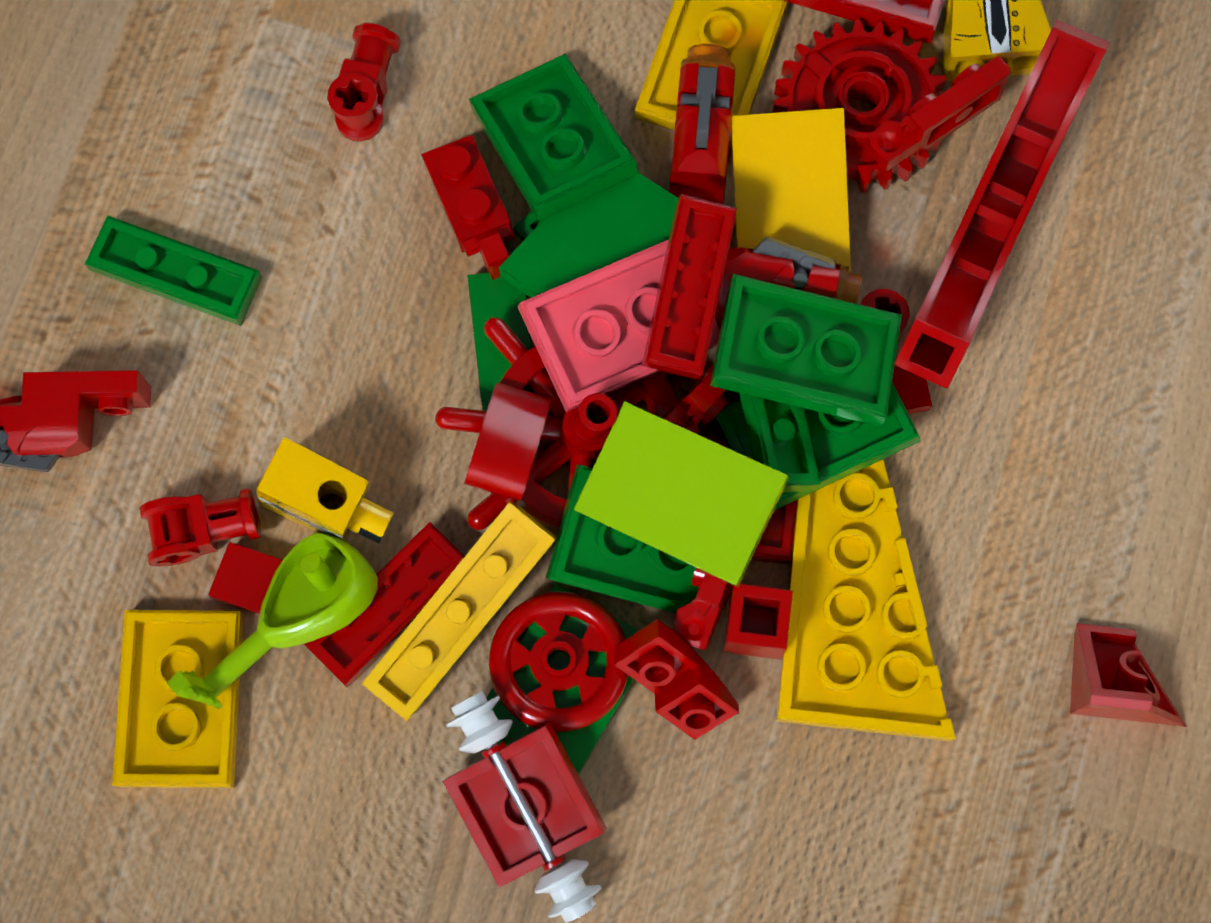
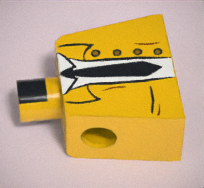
[942,0,1051,81]
[256,437,394,544]

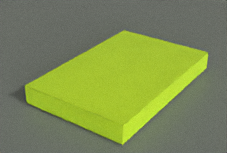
[574,401,789,587]

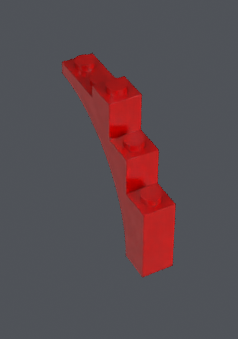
[894,19,1110,389]

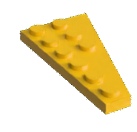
[776,459,956,742]

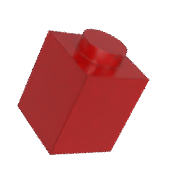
[723,584,793,660]

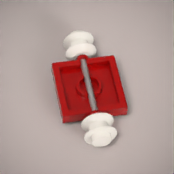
[442,691,607,923]

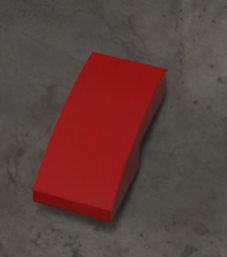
[614,619,739,740]

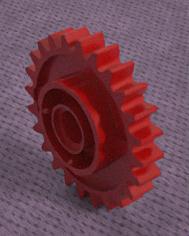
[772,19,947,193]

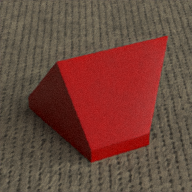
[1070,623,1187,727]

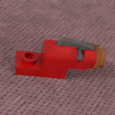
[669,44,736,205]
[715,237,862,329]
[0,370,151,472]

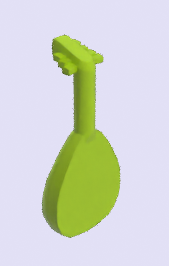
[167,533,378,710]

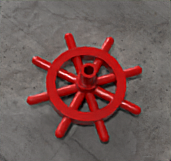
[435,317,730,530]

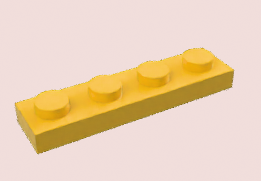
[362,501,557,721]

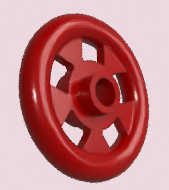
[489,592,629,732]

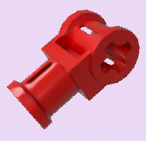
[327,23,401,142]
[139,488,261,567]

